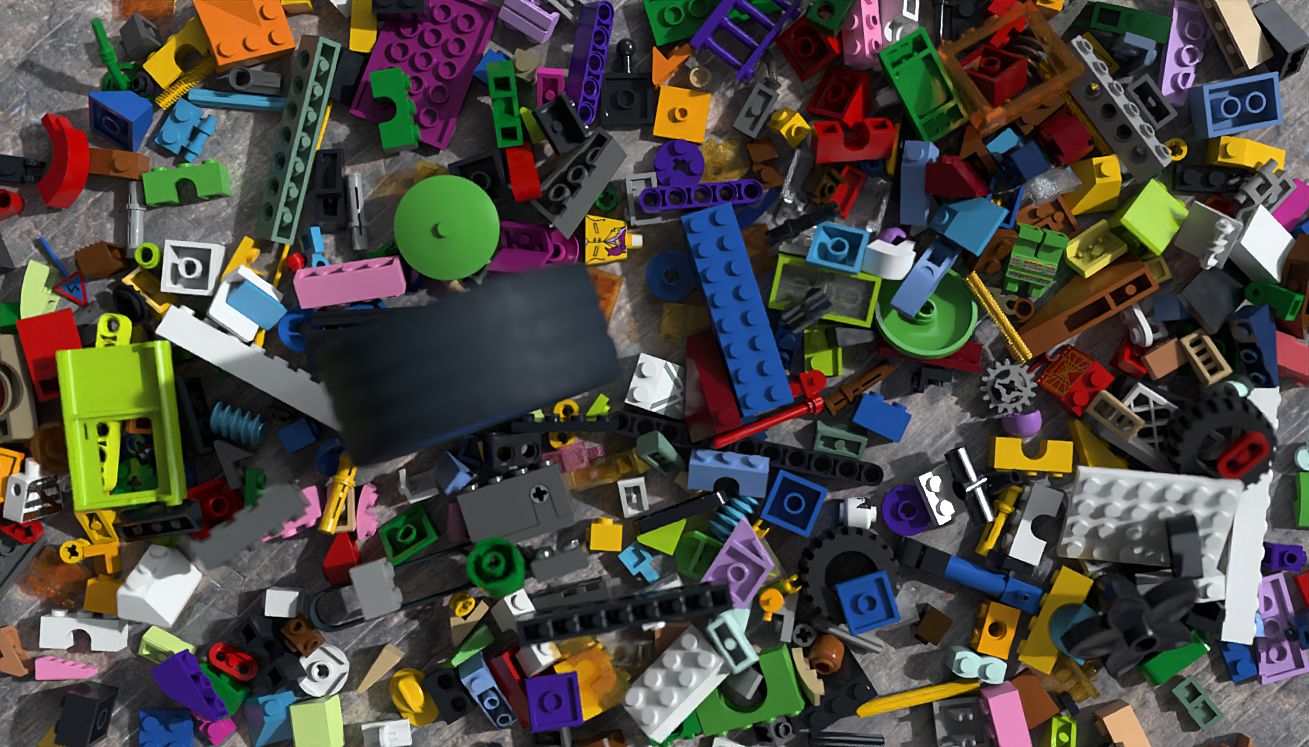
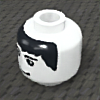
[839,497,876,530]

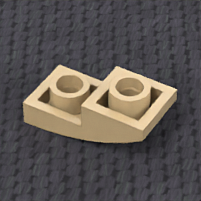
[792,647,824,706]

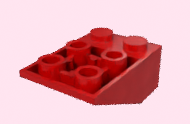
[16,308,84,402]

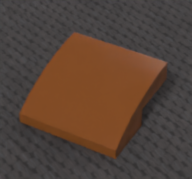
[1003,667,1060,730]

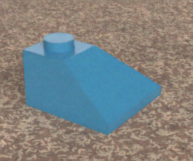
[928,197,1009,256]
[805,222,870,276]
[242,690,297,747]

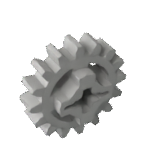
[978,358,1037,414]

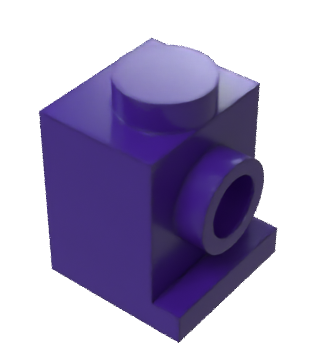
[1261,541,1307,572]

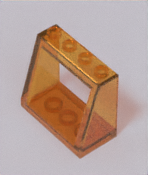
[937,0,1085,138]

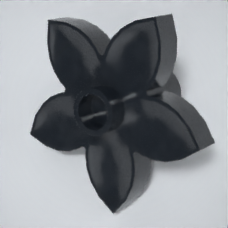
[1060,571,1199,680]

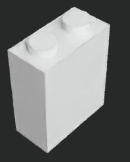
[1228,204,1296,285]

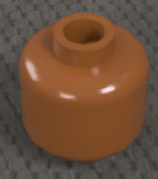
[808,634,844,675]

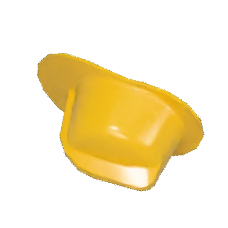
[389,668,440,726]

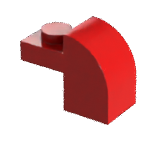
[981,0,1026,49]

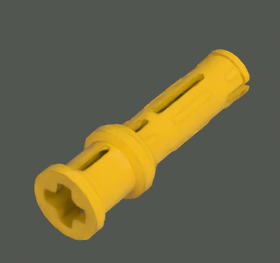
[317,455,357,535]
[974,485,1024,557]

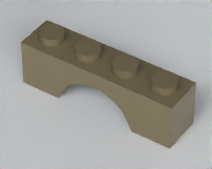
[0,334,40,443]

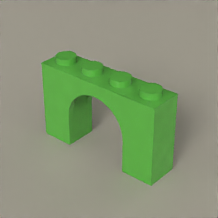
[695,643,806,737]

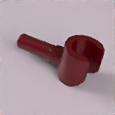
[1026,348,1059,373]

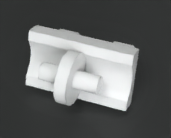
[361,717,412,747]

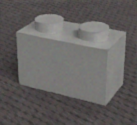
[349,557,402,621]

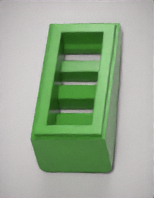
[442,623,495,670]

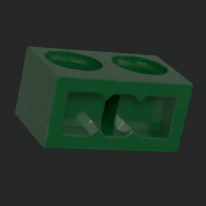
[805,0,857,40]

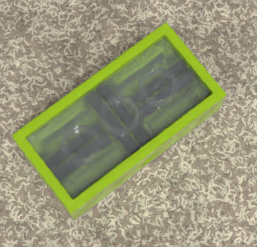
[767,252,882,328]

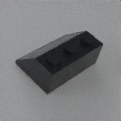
[174,377,218,460]
[799,645,879,736]

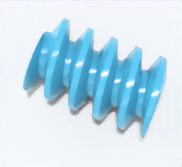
[210,402,269,447]
[707,488,763,543]

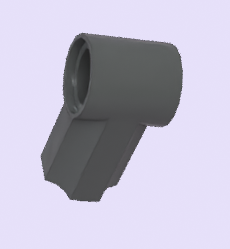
[228,66,285,97]

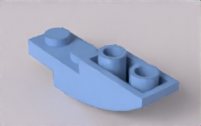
[889,235,965,320]

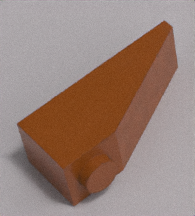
[88,148,151,182]

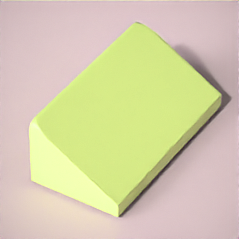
[138,626,197,664]

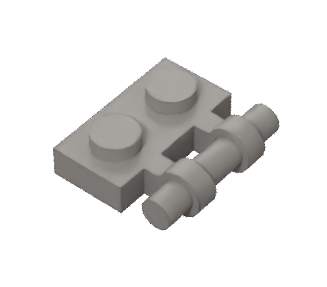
[1233,158,1297,214]

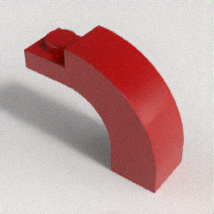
[36,113,90,209]

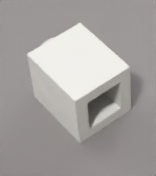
[262,586,304,618]

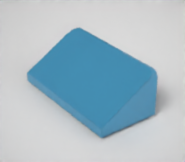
[226,280,288,331]

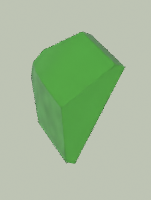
[675,530,725,582]

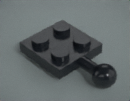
[601,38,653,126]

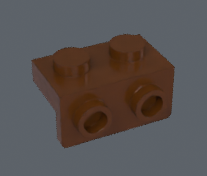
[962,229,1019,274]

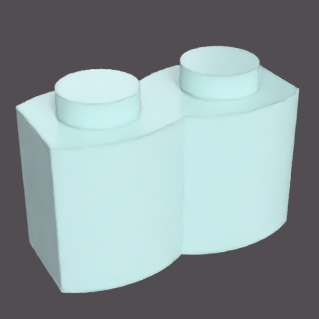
[946,645,1007,684]

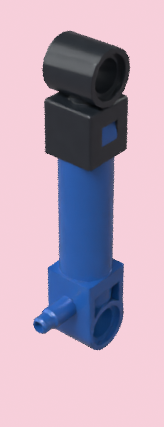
[893,535,1045,615]

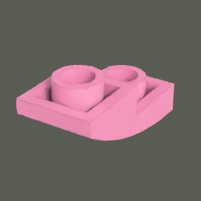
[356,483,379,541]

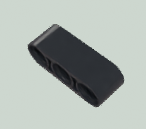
[1165,514,1204,580]

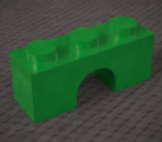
[486,60,524,148]
[369,67,421,154]

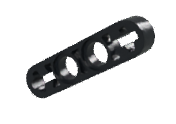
[632,488,728,535]

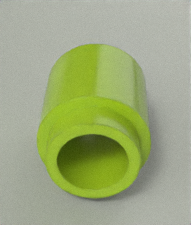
[135,243,164,271]

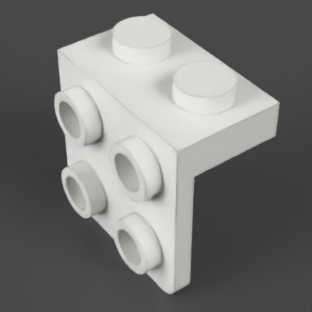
[207,265,284,342]

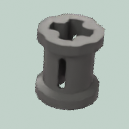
[791,619,815,647]

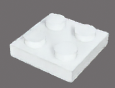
[914,462,967,526]

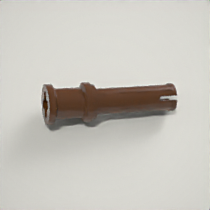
[822,359,895,417]

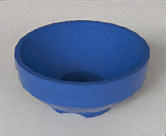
[278,306,326,352]
[315,436,349,476]

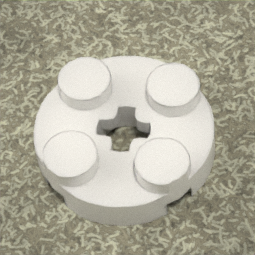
[299,643,351,697]

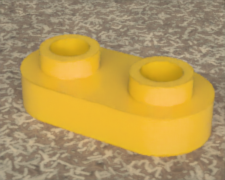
[549,399,580,450]

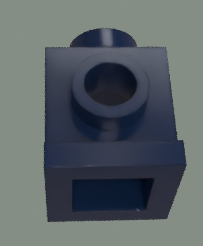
[1283,608,1309,651]

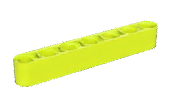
[96,313,132,493]

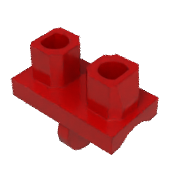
[788,370,827,399]

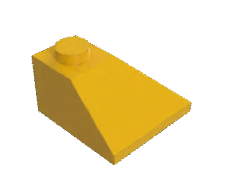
[1058,155,1122,216]

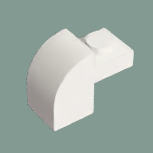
[861,239,916,280]

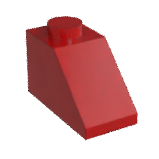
[322,531,363,587]

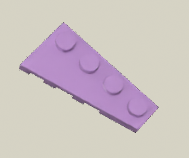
[1157,0,1212,107]
[1256,571,1309,685]

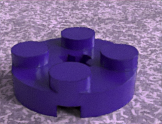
[654,139,705,186]
[881,484,932,536]

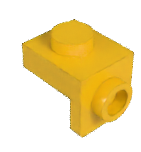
[766,107,811,148]

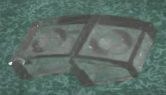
[1022,166,1083,205]

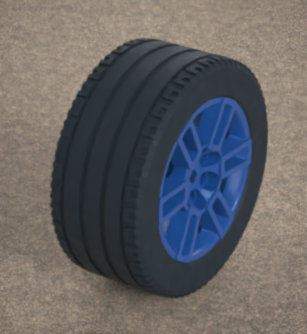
[314,262,625,469]

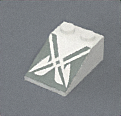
[625,353,686,422]

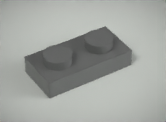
[732,82,780,140]

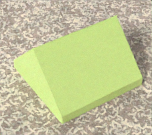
[288,693,346,747]

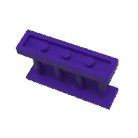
[690,0,803,86]

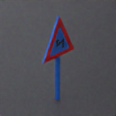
[39,237,89,307]

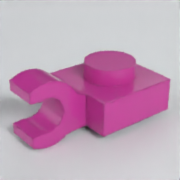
[190,710,238,746]

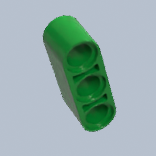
[1136,625,1212,687]

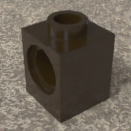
[910,602,953,646]

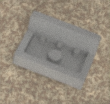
[621,172,662,228]

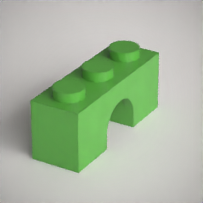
[142,159,231,208]

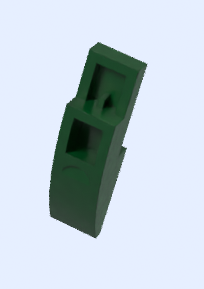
[1063,0,1174,45]

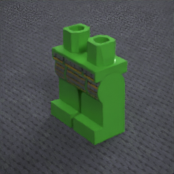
[1001,222,1070,298]

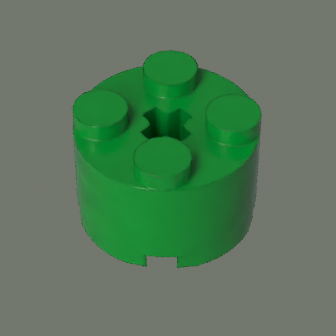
[466,536,526,598]

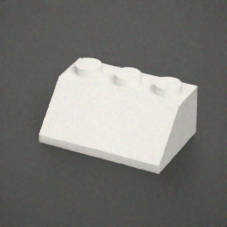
[117,544,202,628]

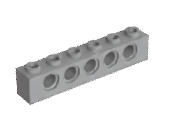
[1047,35,1172,184]

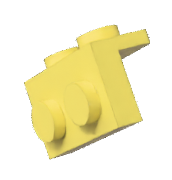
[1063,219,1128,278]

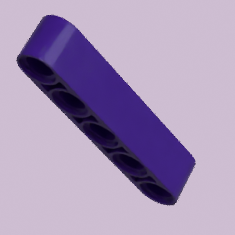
[565,0,614,125]
[635,179,763,216]

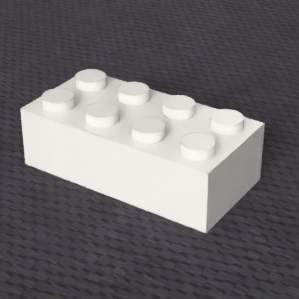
[618,624,731,743]

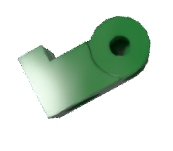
[1245,281,1304,321]

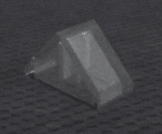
[880,580,920,631]

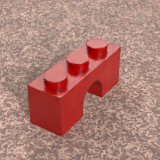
[810,117,895,164]

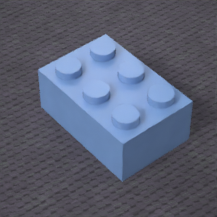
[1188,71,1283,139]

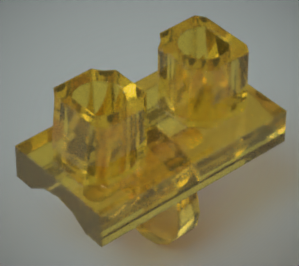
[1052,654,1101,704]

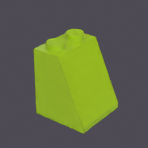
[1107,179,1189,261]

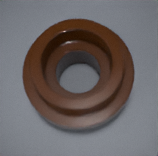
[1008,297,1035,322]

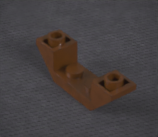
[1274,233,1309,340]

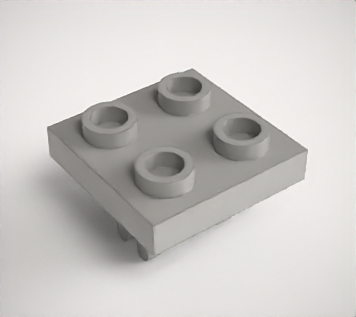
[931,694,990,747]

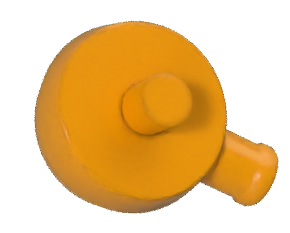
[759,588,784,621]

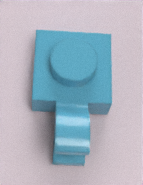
[618,540,660,585]

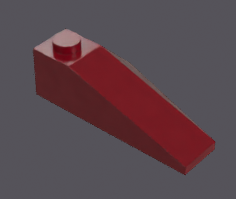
[685,329,742,443]

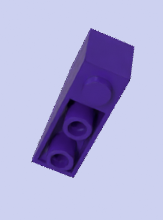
[150,648,229,723]

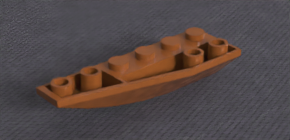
[1004,249,1159,365]

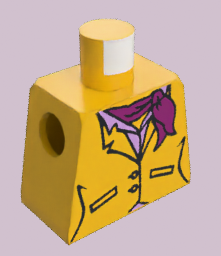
[585,215,643,267]

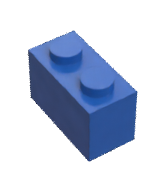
[848,391,912,443]

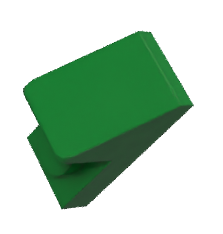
[244,468,267,509]

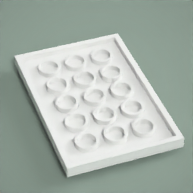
[1056,466,1244,570]

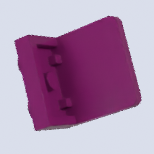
[487,221,554,276]

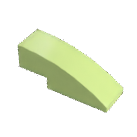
[20,260,60,319]

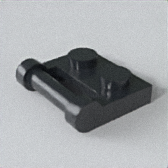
[931,0,978,51]

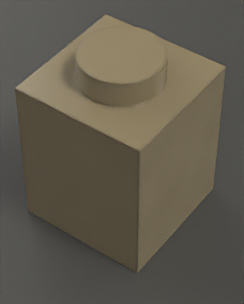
[512,48,543,89]

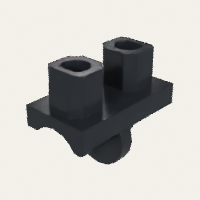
[780,286,835,334]

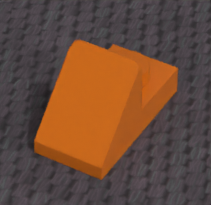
[652,43,693,91]

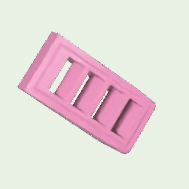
[35,655,98,680]

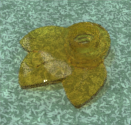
[702,138,751,182]

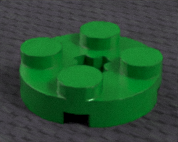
[110,457,159,509]

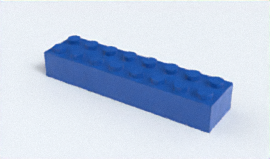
[678,202,794,418]

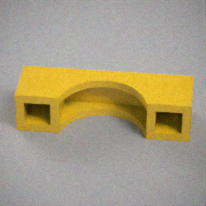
[1016,566,1094,675]

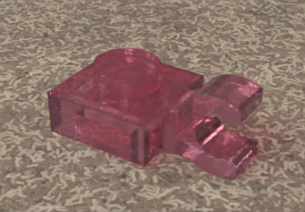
[557,442,604,473]

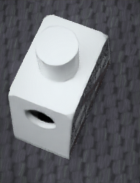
[3,457,63,523]

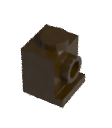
[800,162,846,206]

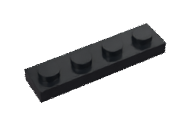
[511,412,619,433]

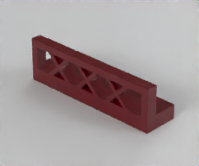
[876,339,983,373]

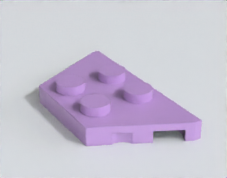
[701,517,774,609]

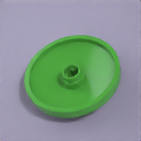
[394,175,500,280]
[873,261,978,359]

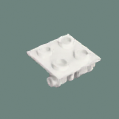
[1174,201,1244,269]

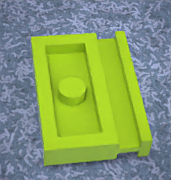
[803,324,842,376]

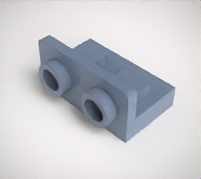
[1107,32,1157,76]

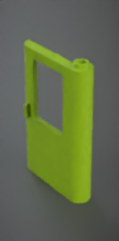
[56,340,187,511]

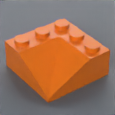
[191,0,296,73]

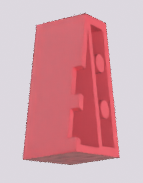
[1276,330,1309,388]

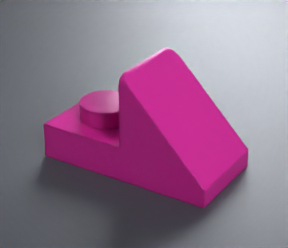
[537,67,566,107]

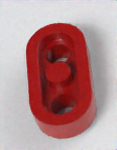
[1216,432,1269,479]
[207,642,258,683]

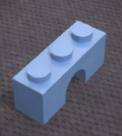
[687,448,769,498]

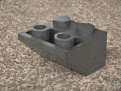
[1107,73,1178,134]

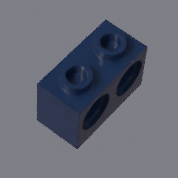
[997,140,1050,189]

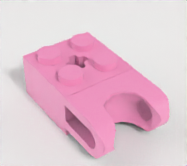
[261,484,327,543]

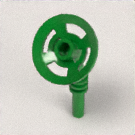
[90,18,153,102]

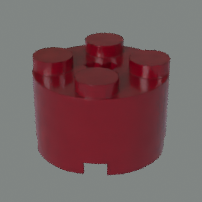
[1033,108,1094,168]

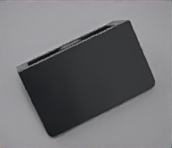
[328,46,369,107]

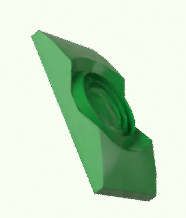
[877,26,970,142]

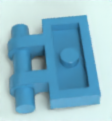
[154,98,218,163]

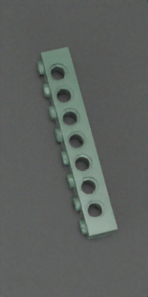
[254,34,341,246]

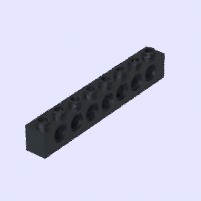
[515,578,734,648]

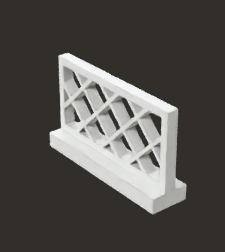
[1097,382,1225,475]

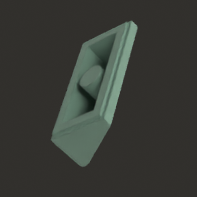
[812,420,868,460]

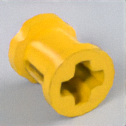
[60,538,92,564]

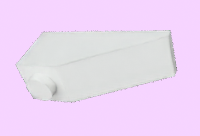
[1134,569,1225,603]

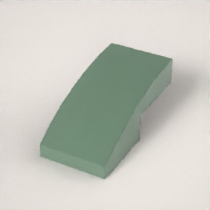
[1171,674,1224,732]

